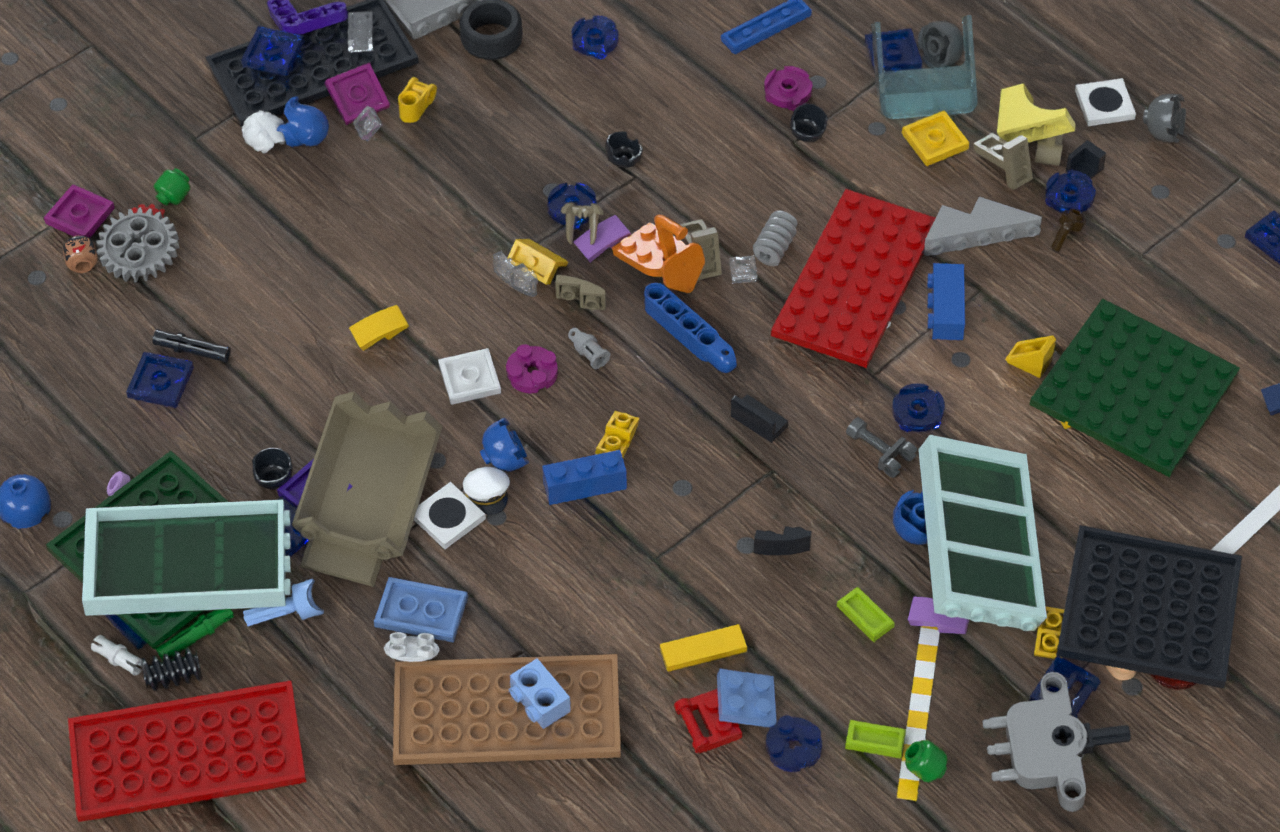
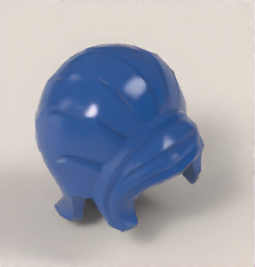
[277,96,329,147]

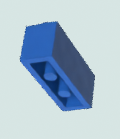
[927,263,965,340]
[542,450,627,505]

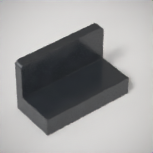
[731,394,788,443]

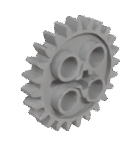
[96,208,179,282]

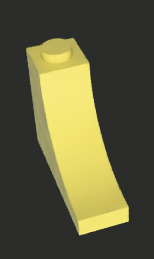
[997,84,1075,143]

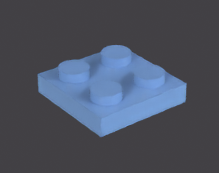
[717,669,776,728]

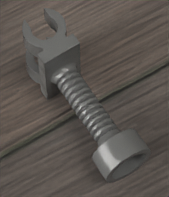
[846,417,918,478]

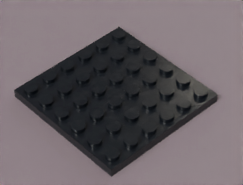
[1056,525,1242,689]

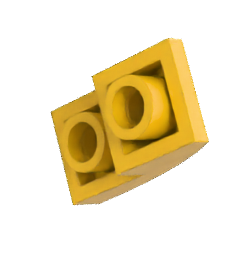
[349,305,409,351]
[595,411,639,458]
[1034,606,1064,660]

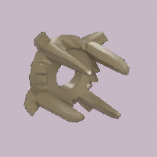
[561,202,604,245]

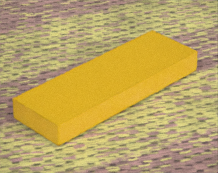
[660,624,747,672]

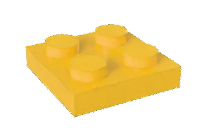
[902,110,969,166]

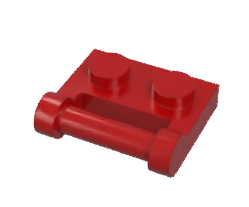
[674,689,742,753]

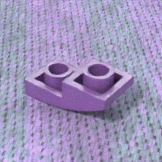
[574,215,631,263]
[908,597,969,634]

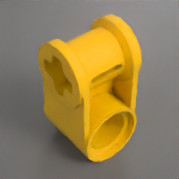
[398,77,437,123]

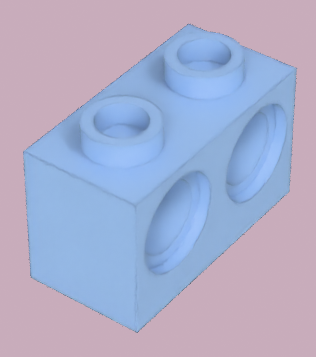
[509,658,571,729]

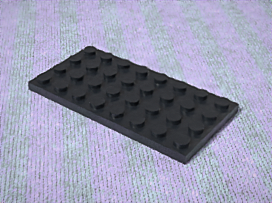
[205,0,419,127]

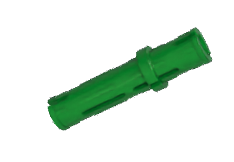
[155,609,234,661]

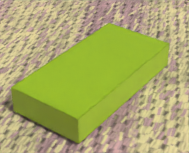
[837,587,895,642]
[845,720,906,758]

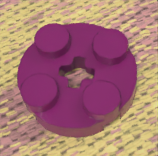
[764,66,813,111]
[506,344,558,394]

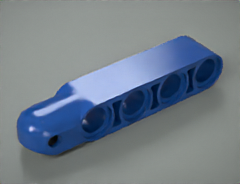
[644,283,737,373]

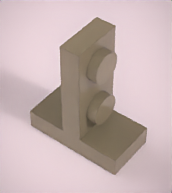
[973,133,1033,190]
[679,219,722,280]

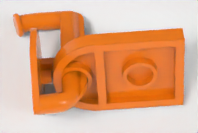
[612,214,705,293]

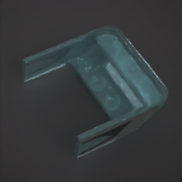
[871,15,978,119]

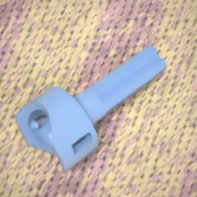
[243,579,324,626]

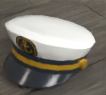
[463,467,510,515]

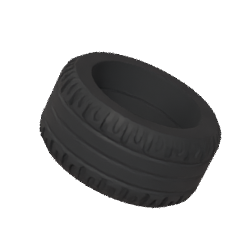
[459,0,523,60]

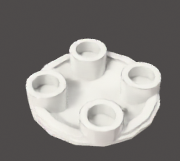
[384,632,439,662]

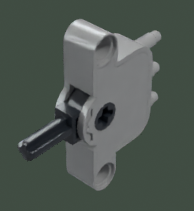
[983,672,1131,812]

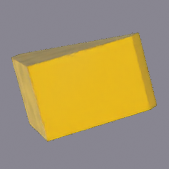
[1005,335,1056,378]

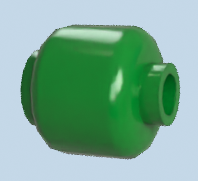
[153,168,191,206]
[905,740,947,782]

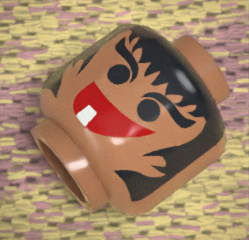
[63,235,98,273]

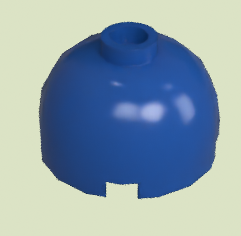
[480,417,529,472]
[0,474,51,528]
[893,490,948,545]

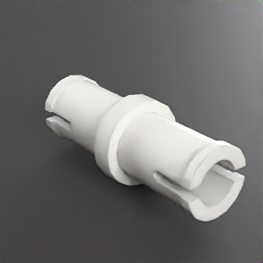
[91,635,142,675]

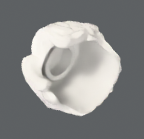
[242,111,286,154]

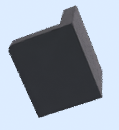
[1066,140,1106,184]

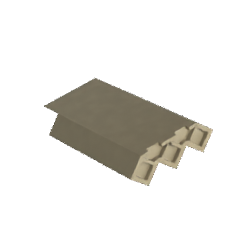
[292,391,443,587]

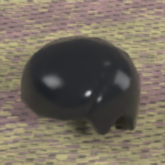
[790,103,828,142]
[605,131,643,168]
[252,447,293,489]

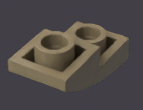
[555,275,606,310]

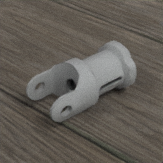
[568,328,611,369]

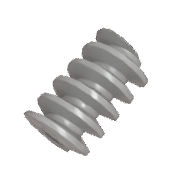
[753,211,797,266]

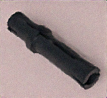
[152,329,231,363]

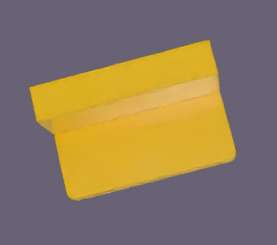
[506,239,569,284]

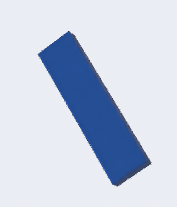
[721,0,812,55]

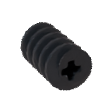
[141,648,202,692]

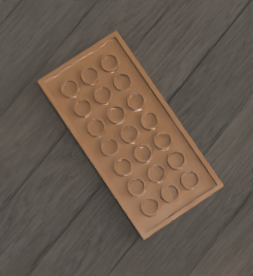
[393,654,621,765]

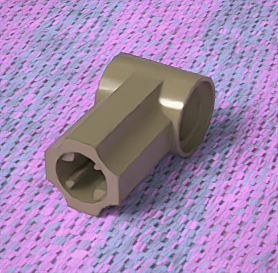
[1035,134,1063,166]

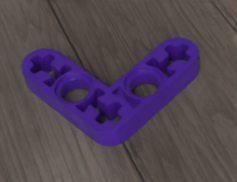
[267,0,348,37]

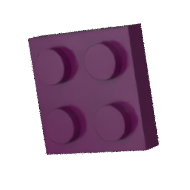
[325,63,390,125]
[44,184,115,238]

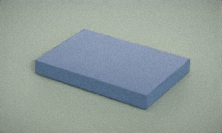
[374,577,468,643]

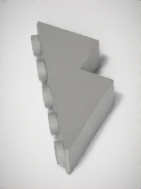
[924,197,1042,256]

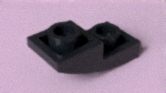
[754,526,812,555]

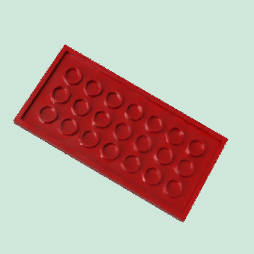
[771,189,936,368]
[68,680,306,822]

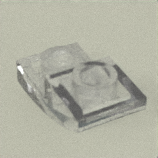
[348,12,373,52]
[493,251,538,297]

